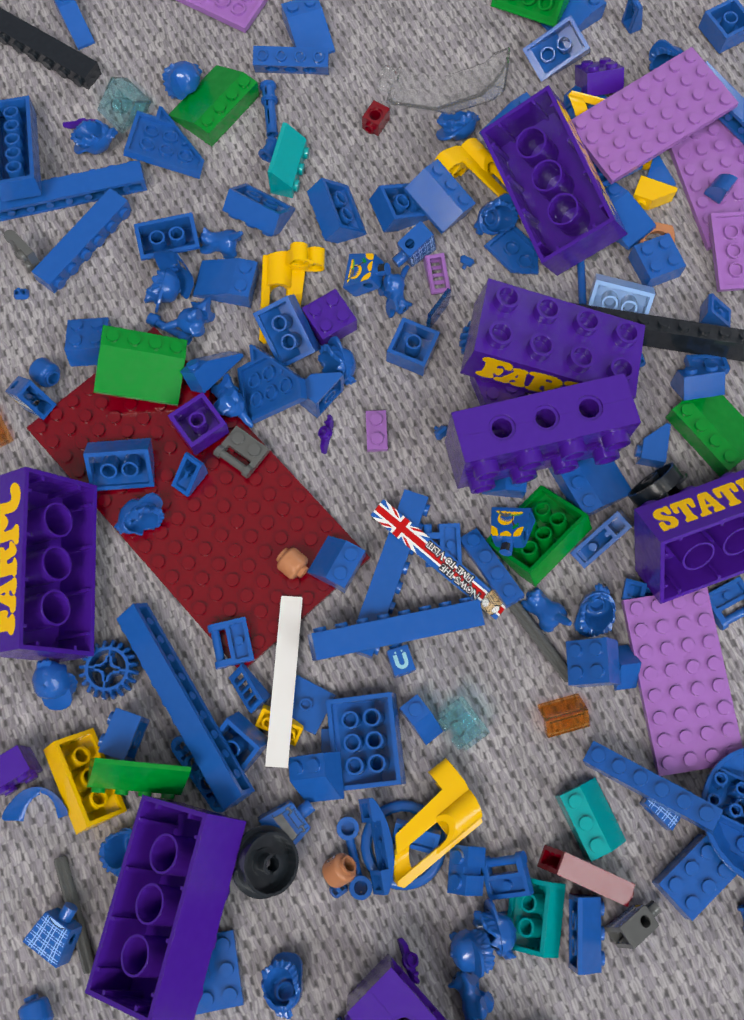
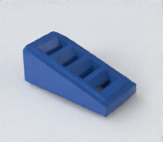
[621,0,643,34]
[229,663,271,714]

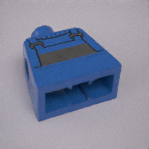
[257,800,315,845]

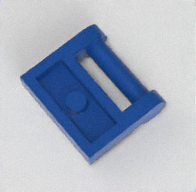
[709,576,744,631]
[207,617,255,670]
[481,851,534,900]

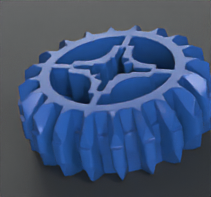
[79,640,139,700]

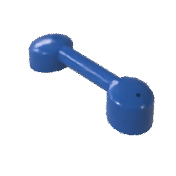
[336,817,372,900]

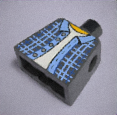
[604,900,661,949]

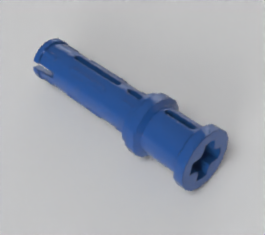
[260,80,278,138]

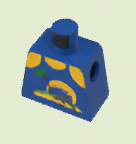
[343,253,391,297]
[491,507,535,556]

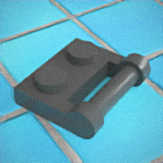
[4,230,40,272]
[213,425,270,479]

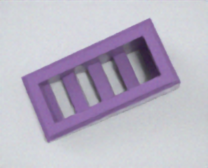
[423,253,451,295]

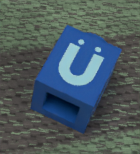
[386,643,416,678]

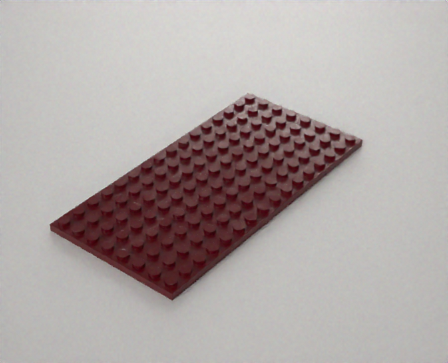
[26,327,370,668]

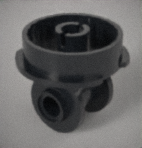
[628,462,688,510]
[233,825,299,899]

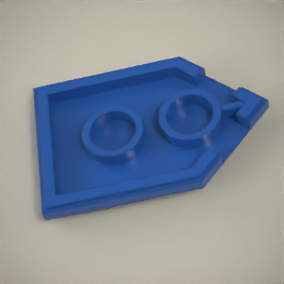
[484,226,539,275]

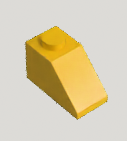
[633,175,678,211]

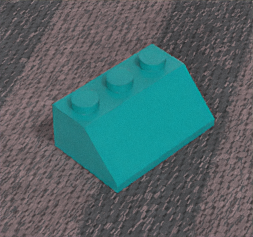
[268,122,310,198]
[555,777,626,862]
[507,878,566,958]

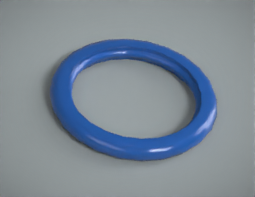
[360,800,446,890]

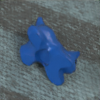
[199,227,243,259]
[378,265,412,318]
[161,297,215,337]
[211,373,254,428]
[520,588,572,633]
[448,970,494,1020]

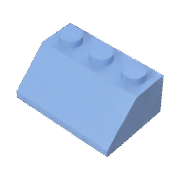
[587,273,655,314]

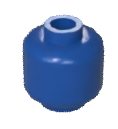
[29,357,60,388]
[18,993,54,1020]

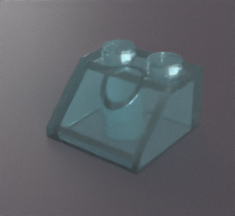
[97,77,152,133]
[437,696,490,751]

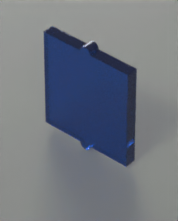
[426,288,451,328]

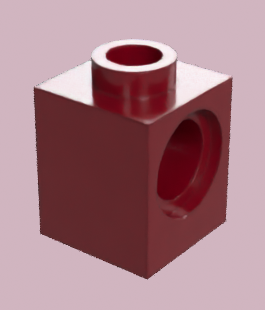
[362,100,390,136]

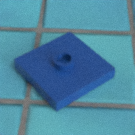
[292,675,336,736]

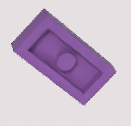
[366,410,388,452]

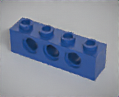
[253,46,329,75]

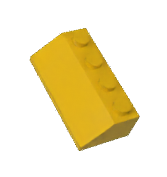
[43,728,127,835]

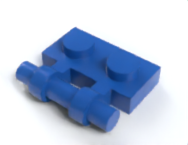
[423,523,462,567]

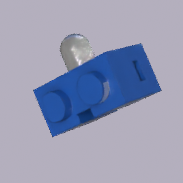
[442,845,486,896]

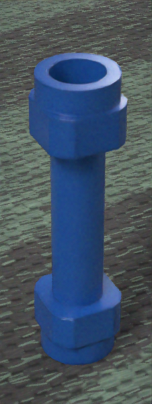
[146,313,193,345]

